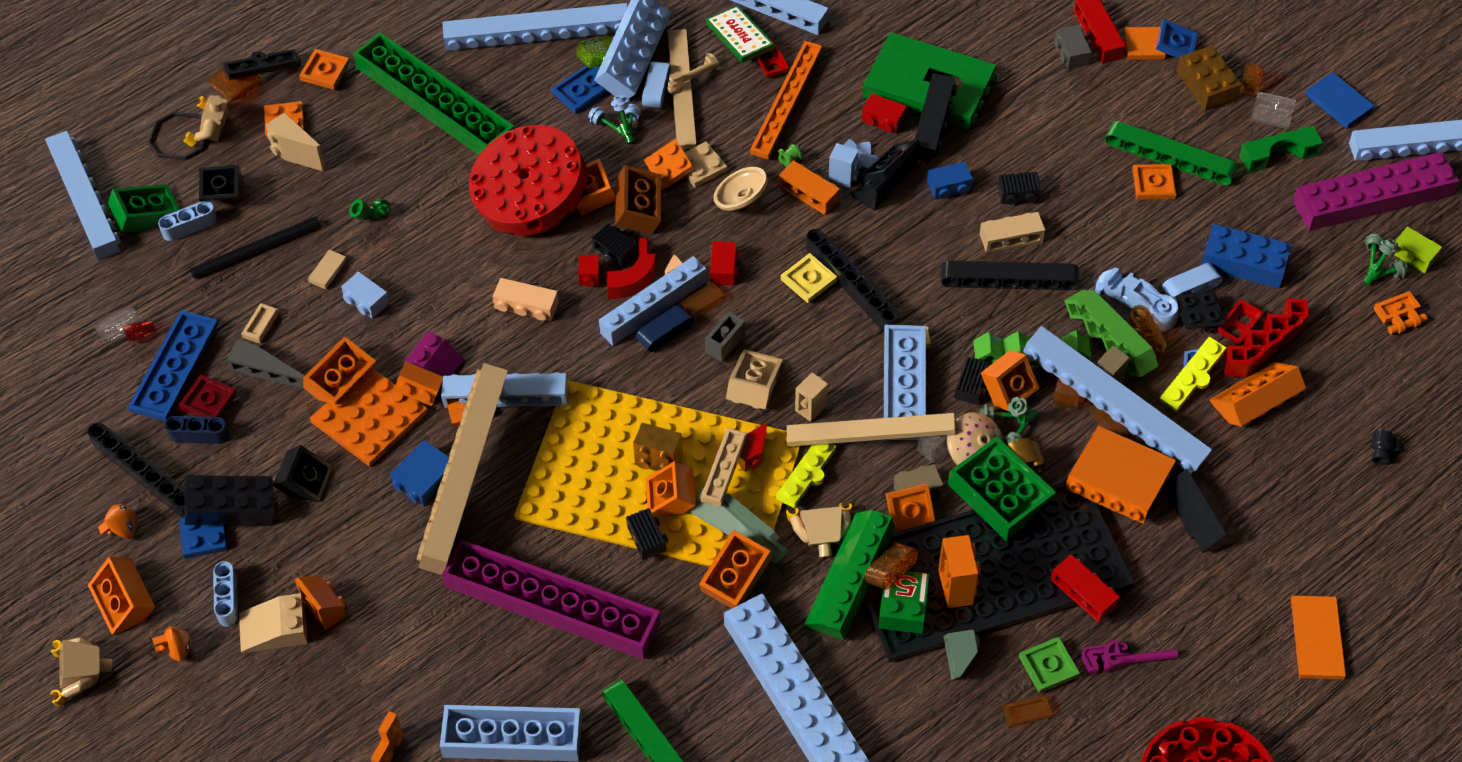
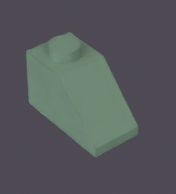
[944,630,980,680]

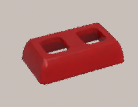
[756,38,788,78]
[1218,300,1263,344]

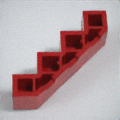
[1224,298,1309,377]

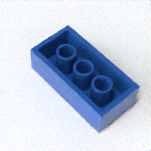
[1201,224,1292,289]

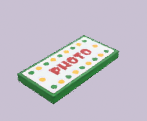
[705,5,774,63]

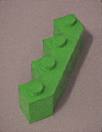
[1064,290,1159,377]
[974,330,1091,367]

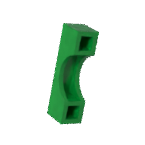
[1239,126,1323,173]

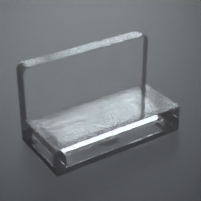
[1251,92,1296,129]
[94,306,141,343]

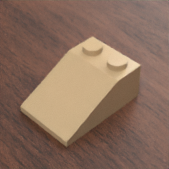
[266,113,326,171]
[726,349,783,409]
[239,593,308,653]

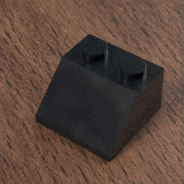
[199,164,243,202]
[273,445,333,502]

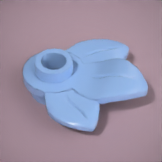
[844,139,879,170]

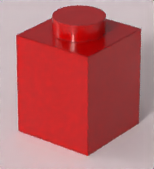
[578,255,600,287]

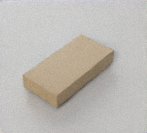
[308,250,347,289]
[241,303,279,344]

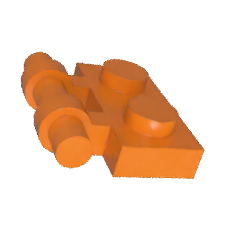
[1373,291,1427,334]

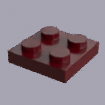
[178,375,237,418]

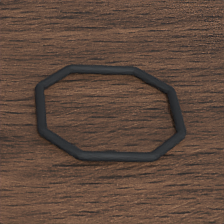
[148,112,207,160]

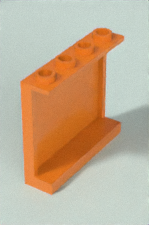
[1065,426,1176,524]

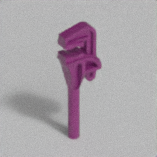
[1081,639,1178,674]

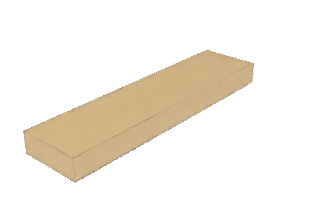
[701,428,747,507]

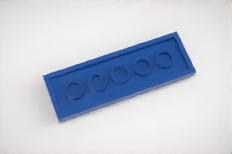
[128,310,219,421]

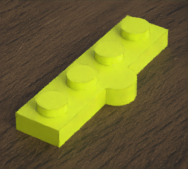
[1160,337,1226,412]
[776,443,836,508]

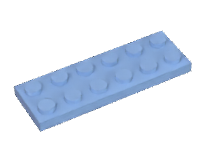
[884,325,926,441]

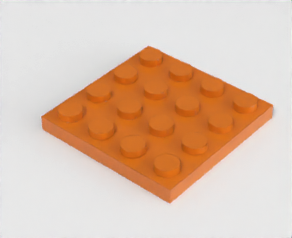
[310,367,428,467]

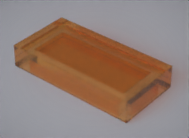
[681,282,725,318]
[1002,695,1053,728]

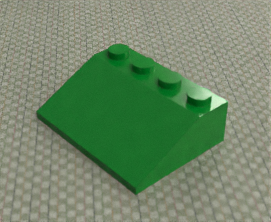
[948,436,1056,541]

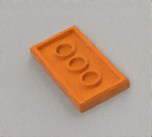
[1291,596,1346,680]

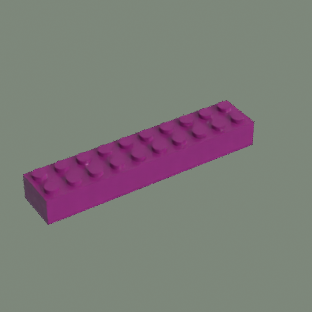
[442,540,661,660]

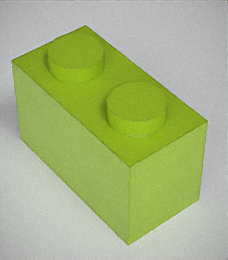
[1394,227,1442,273]

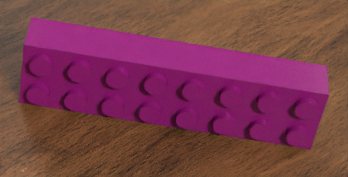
[1293,152,1459,231]

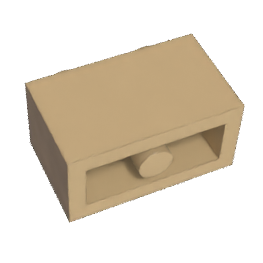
[795,373,828,422]

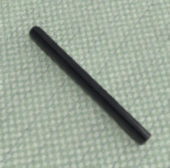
[190,216,320,279]

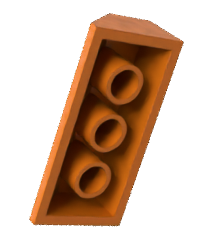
[1210,362,1306,427]

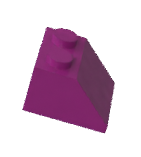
[405,331,465,390]

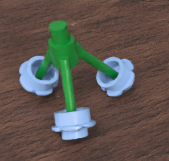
[588,95,641,144]

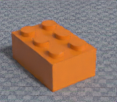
[699,530,772,609]
[938,535,981,609]

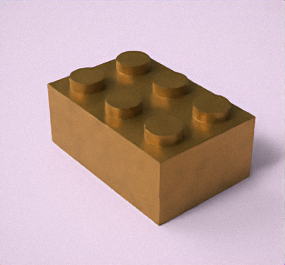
[1176,45,1242,111]

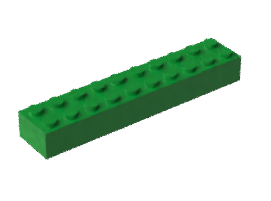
[353,32,515,155]

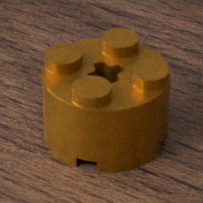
[1007,438,1046,476]

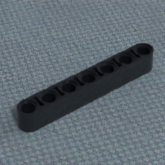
[806,229,899,331]
[941,261,1080,290]
[87,422,185,518]

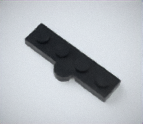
[223,49,301,80]

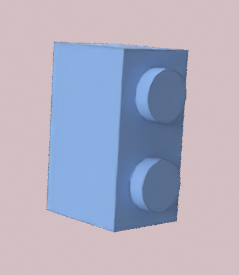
[829,143,860,188]
[341,272,389,319]

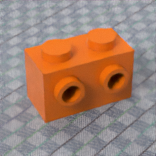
[393,361,443,406]

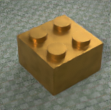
[633,423,683,471]

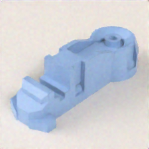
[1095,268,1179,331]

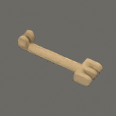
[667,53,719,94]

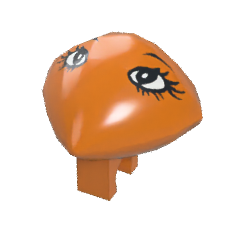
[98,504,138,540]
[152,626,192,662]

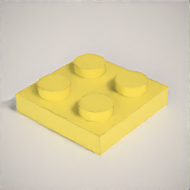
[781,253,837,303]

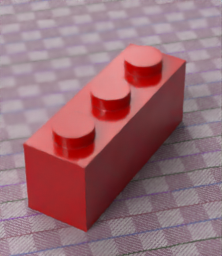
[1051,555,1120,623]

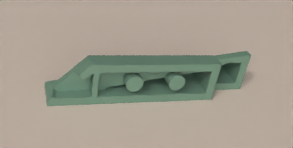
[691,489,788,563]

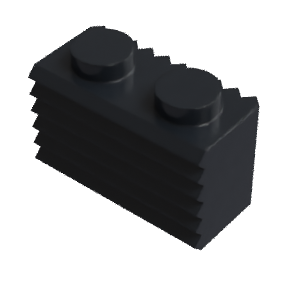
[997,171,1041,205]
[592,223,638,268]
[954,356,990,405]
[626,508,669,560]

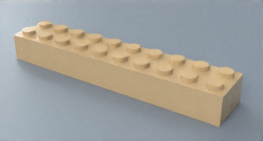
[416,363,508,575]

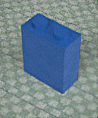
[390,440,449,507]

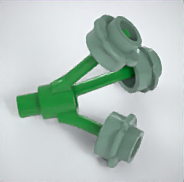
[1363,234,1408,286]
[979,397,1039,447]

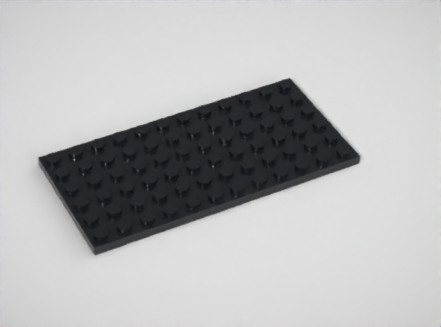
[863,481,1135,663]

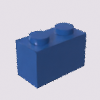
[927,161,973,200]

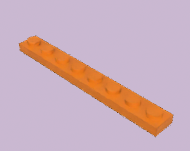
[750,41,822,159]

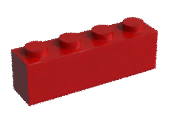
[1073,0,1126,64]

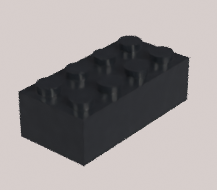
[184,475,274,526]

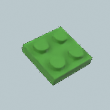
[1019,637,1080,694]

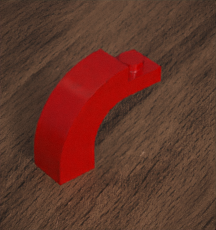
[607,238,656,299]

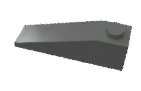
[227,340,304,389]

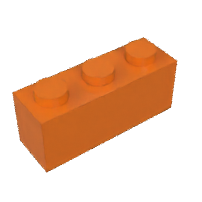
[779,161,840,215]

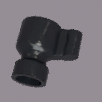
[1371,430,1402,465]

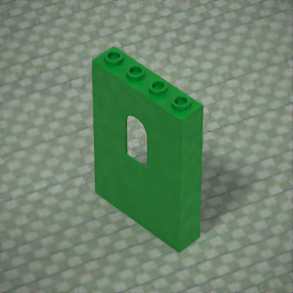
[863,32,998,131]

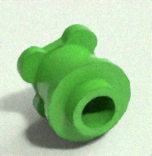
[778,144,803,167]

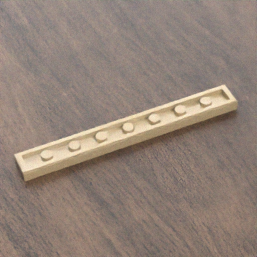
[668,29,696,149]
[787,413,955,446]

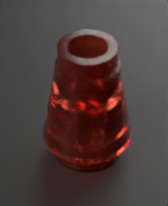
[123,320,156,342]

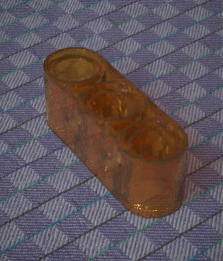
[1128,305,1167,363]
[865,542,918,590]

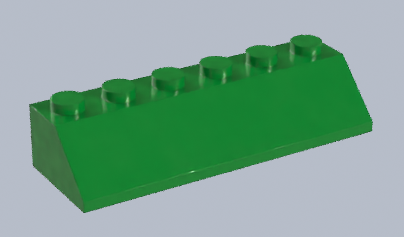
[804,510,896,640]

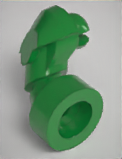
[349,199,391,220]

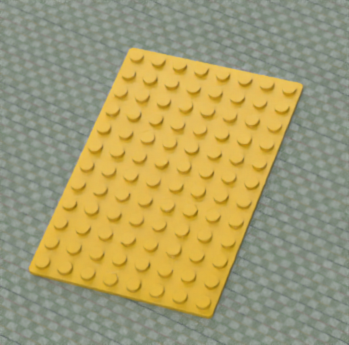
[515,381,800,567]

